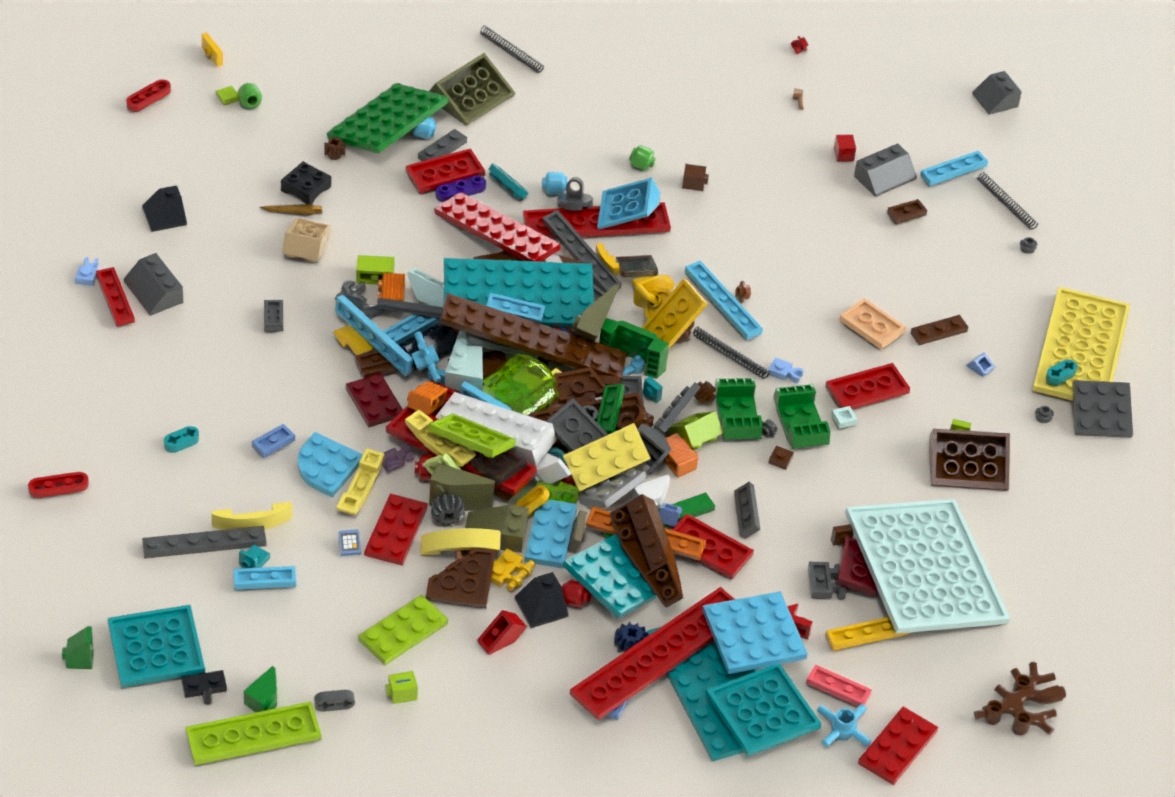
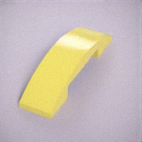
[405,410,476,467]
[336,448,385,515]
[211,501,292,530]
[420,528,501,555]

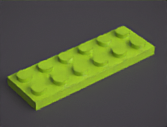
[185,701,321,766]

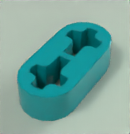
[1045,360,1077,385]
[164,426,199,453]

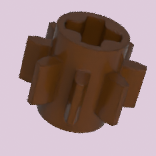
[324,138,345,160]
[694,381,716,404]

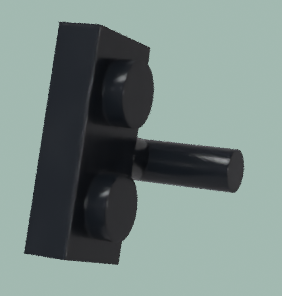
[181,670,227,705]

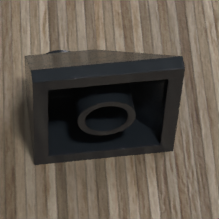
[142,185,187,232]
[514,572,568,628]

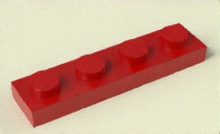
[96,267,135,327]

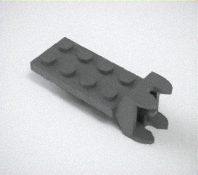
[637,382,701,474]

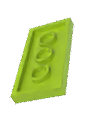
[428,413,516,458]
[358,594,448,665]

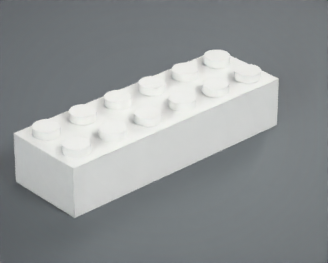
[435,392,557,467]

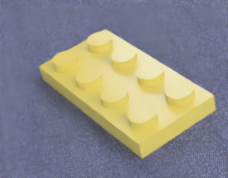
[562,423,651,492]

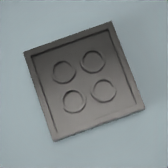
[1072,380,1133,437]

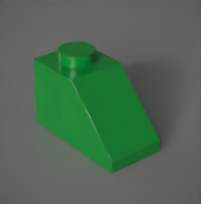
[62,626,94,669]
[243,666,277,712]

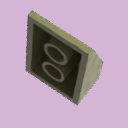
[571,284,619,342]
[429,463,495,511]
[465,505,529,553]

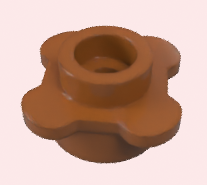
[735,281,751,303]

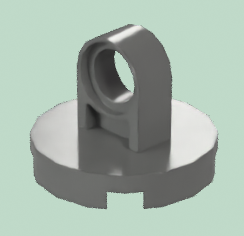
[557,177,593,210]

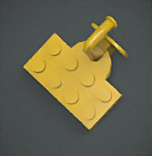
[633,276,708,350]

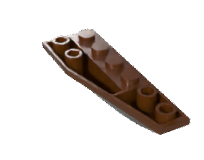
[610,494,683,608]

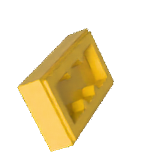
[201,32,223,67]

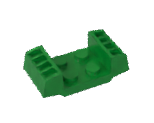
[599,318,669,379]
[714,378,763,440]
[773,384,830,449]

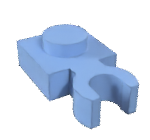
[75,257,99,286]
[768,357,804,383]

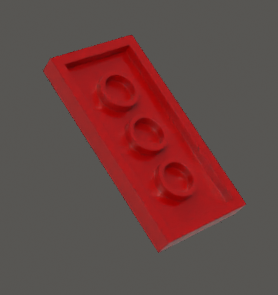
[406,148,485,193]
[825,363,910,409]
[364,493,428,566]
[672,514,754,580]
[858,706,939,785]

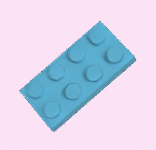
[524,499,577,568]

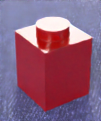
[834,134,856,162]

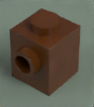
[682,164,709,191]

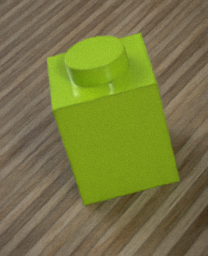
[385,671,418,704]

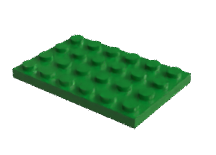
[326,83,449,154]

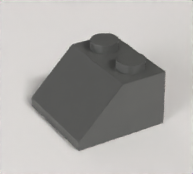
[972,71,1022,115]

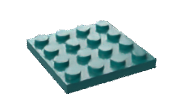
[562,534,657,619]
[107,604,205,688]
[706,664,822,757]

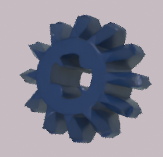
[614,621,649,652]

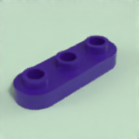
[435,176,486,202]

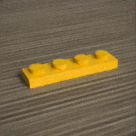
[825,617,908,651]

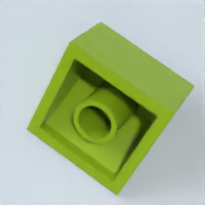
[667,411,724,450]

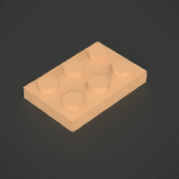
[839,298,906,350]

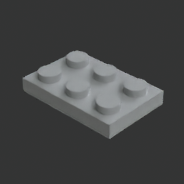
[578,469,647,508]

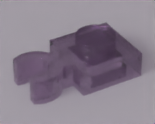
[382,445,415,472]

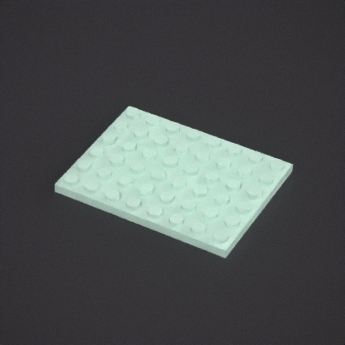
[845,499,1010,634]

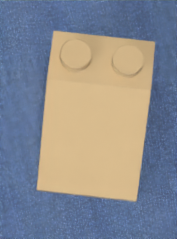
[282,218,332,262]

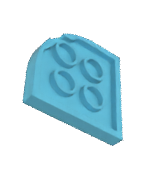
[298,432,363,498]

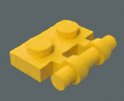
[491,548,535,592]

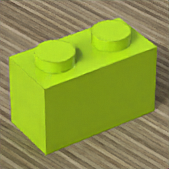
[356,255,395,285]

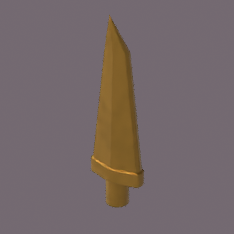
[261,204,322,215]

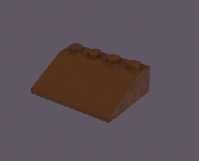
[929,428,1010,491]

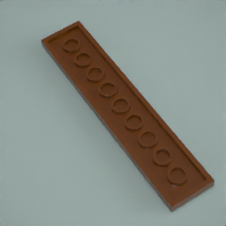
[439,293,627,380]

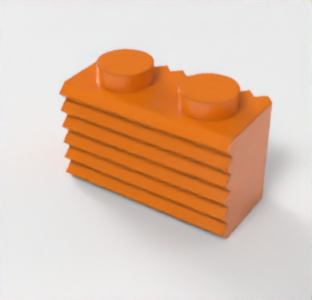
[377,272,405,311]
[407,380,447,416]
[663,433,699,477]

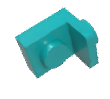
[239,544,270,568]

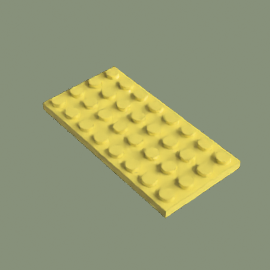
[1032,287,1130,401]

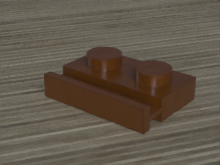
[355,350,399,378]

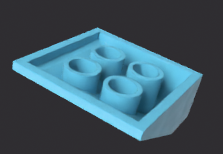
[597,177,660,229]

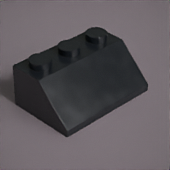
[399,324,457,370]

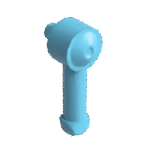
[623,355,645,376]

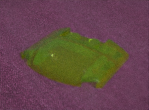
[483,354,559,416]

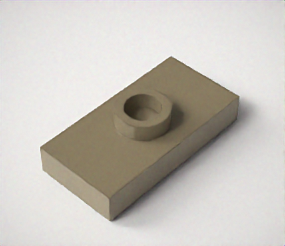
[568,510,587,553]

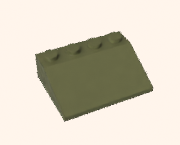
[429,53,516,126]

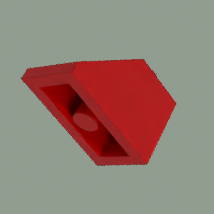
[477,610,527,655]

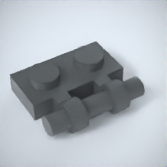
[808,561,847,600]

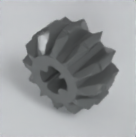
[431,493,465,526]

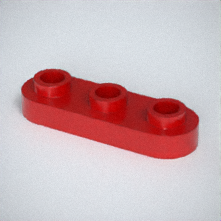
[126,79,171,112]
[28,472,89,498]

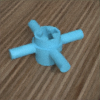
[412,331,441,383]
[817,704,872,747]

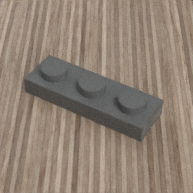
[418,129,467,161]
[734,481,761,539]

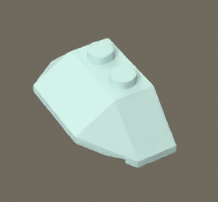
[407,268,444,307]

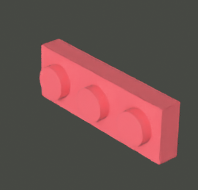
[806,664,872,707]

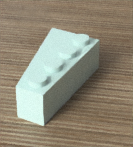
[445,330,483,391]

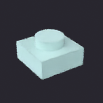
[832,406,857,428]

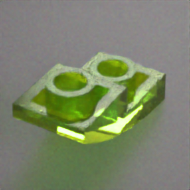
[536,481,579,504]

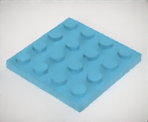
[702,591,808,674]

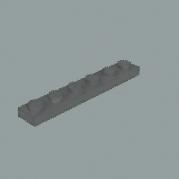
[542,210,622,293]
[142,526,266,559]

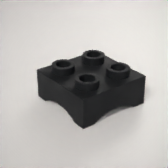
[281,161,331,204]

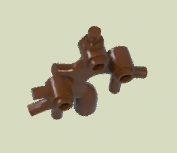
[974,662,1066,735]

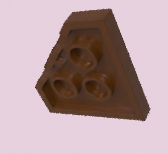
[425,547,496,609]

